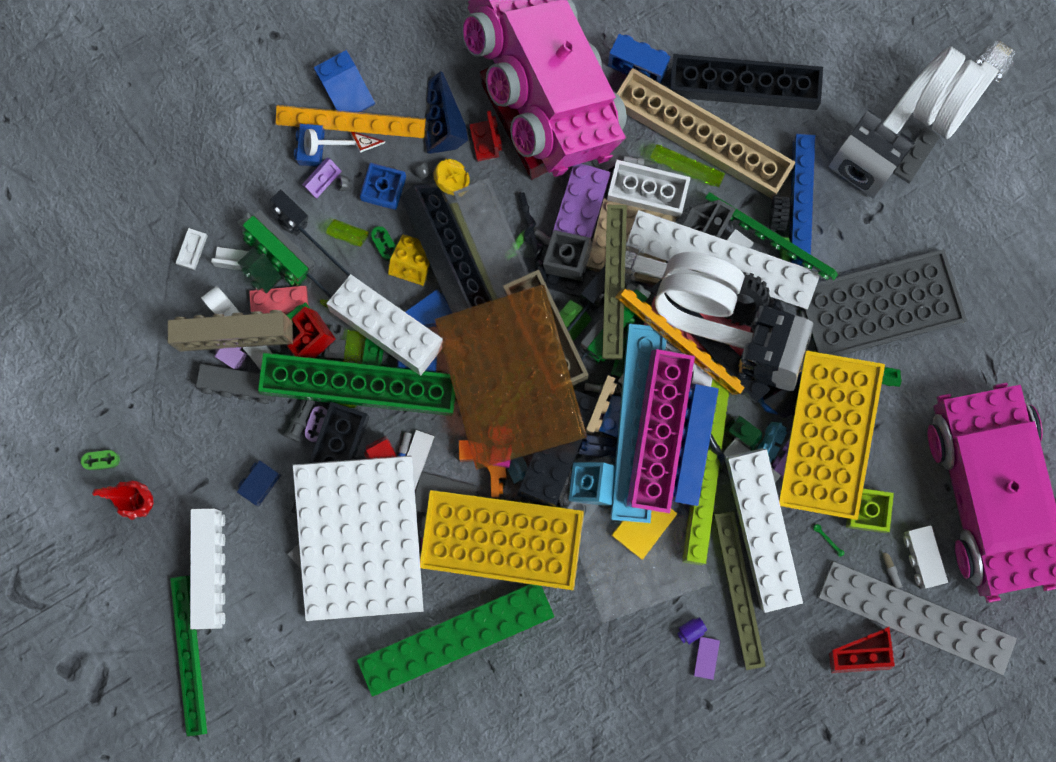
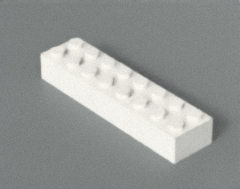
[725,448,803,613]

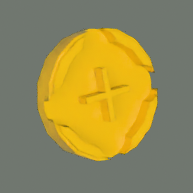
[434,159,470,195]

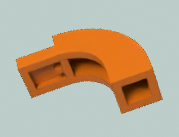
[459,440,507,499]

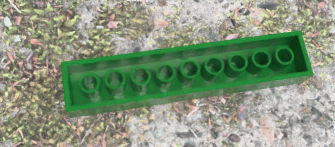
[258,353,457,416]
[357,584,555,697]

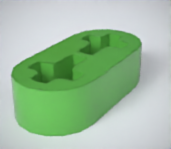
[81,450,120,471]

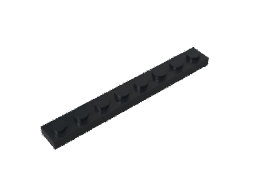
[650,280,771,403]

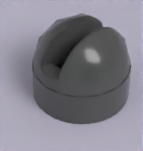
[414,163,430,179]
[336,176,351,191]

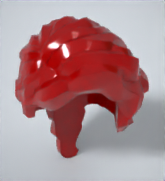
[92,480,154,520]

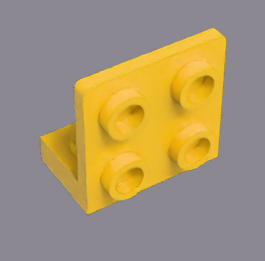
[388,234,430,286]

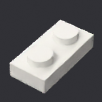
[176,228,208,270]

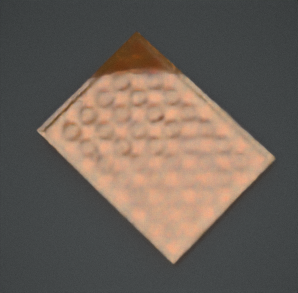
[435,285,587,470]

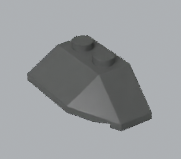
[683,200,735,273]

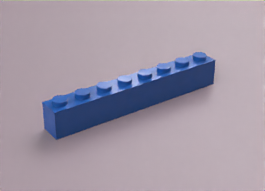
[789,134,815,267]

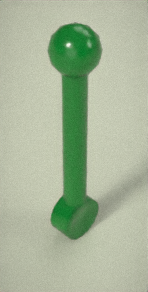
[813,524,844,557]

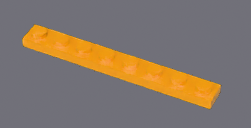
[276,105,426,138]
[615,289,745,395]

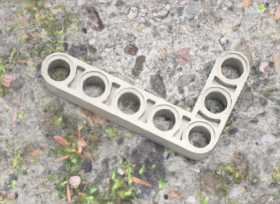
[201,285,273,370]

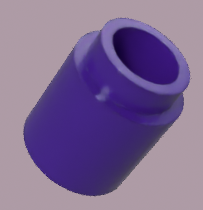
[677,617,707,645]

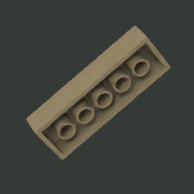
[503,270,588,395]
[168,310,293,352]

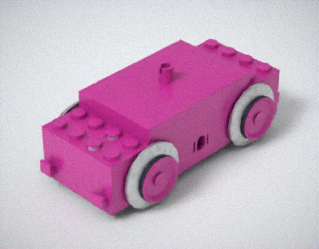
[927,383,1056,603]

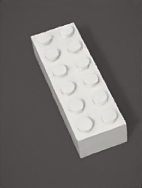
[327,274,444,376]
[190,509,225,629]

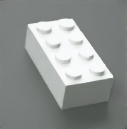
[607,160,691,219]

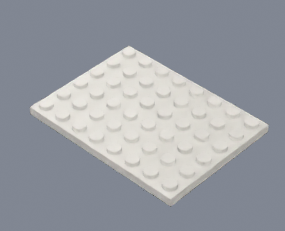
[293,456,424,621]

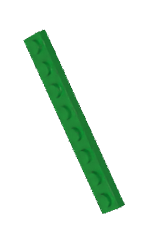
[705,192,838,281]
[170,575,207,736]

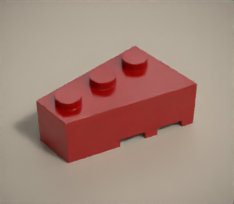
[829,626,895,673]

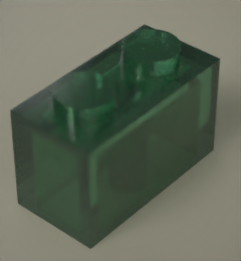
[237,247,282,294]

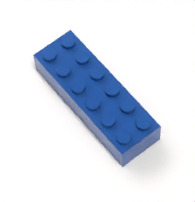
[672,384,719,506]

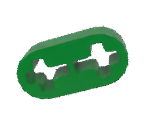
[371,226,396,261]

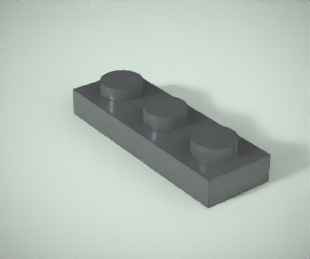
[893,127,940,183]

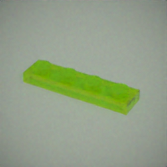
[650,144,726,187]

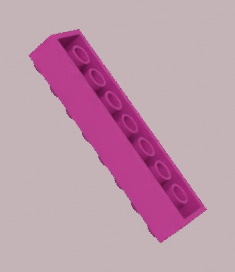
[626,349,695,513]

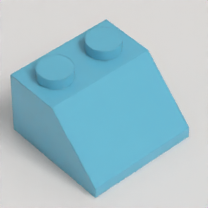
[569,462,615,506]

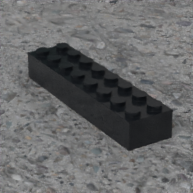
[669,54,823,110]
[400,184,501,332]

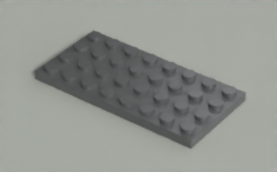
[803,249,967,356]

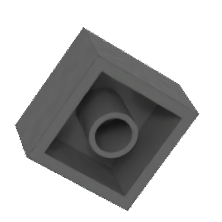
[543,230,593,281]

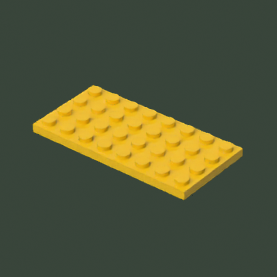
[779,351,885,520]
[420,490,584,590]

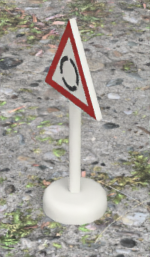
[304,129,385,156]

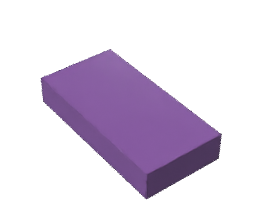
[693,637,720,680]

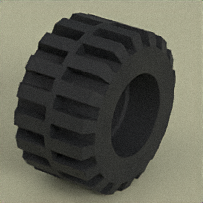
[725,272,770,326]

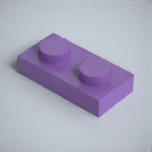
[302,157,342,199]

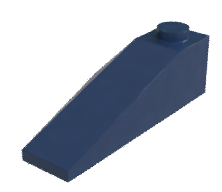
[425,71,468,154]

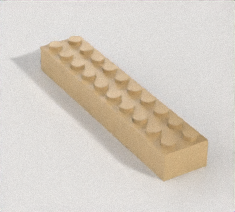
[617,68,796,199]

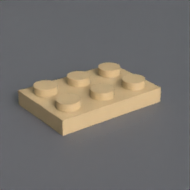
[585,375,617,435]

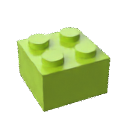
[846,489,894,533]

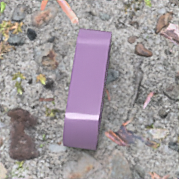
[305,406,327,442]

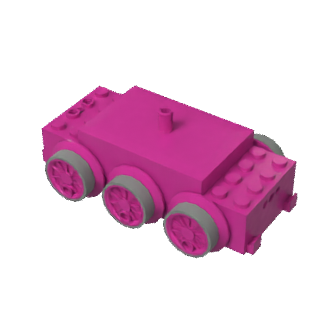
[462,0,627,177]

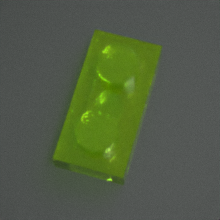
[326,219,369,247]

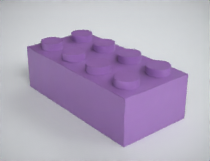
[553,164,611,239]

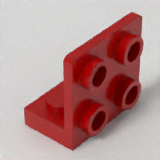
[469,111,502,162]

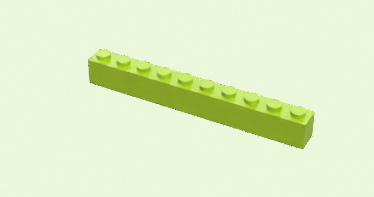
[682,371,729,565]

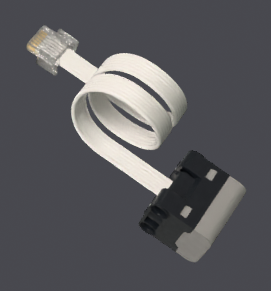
[828,39,1016,198]
[604,242,813,391]

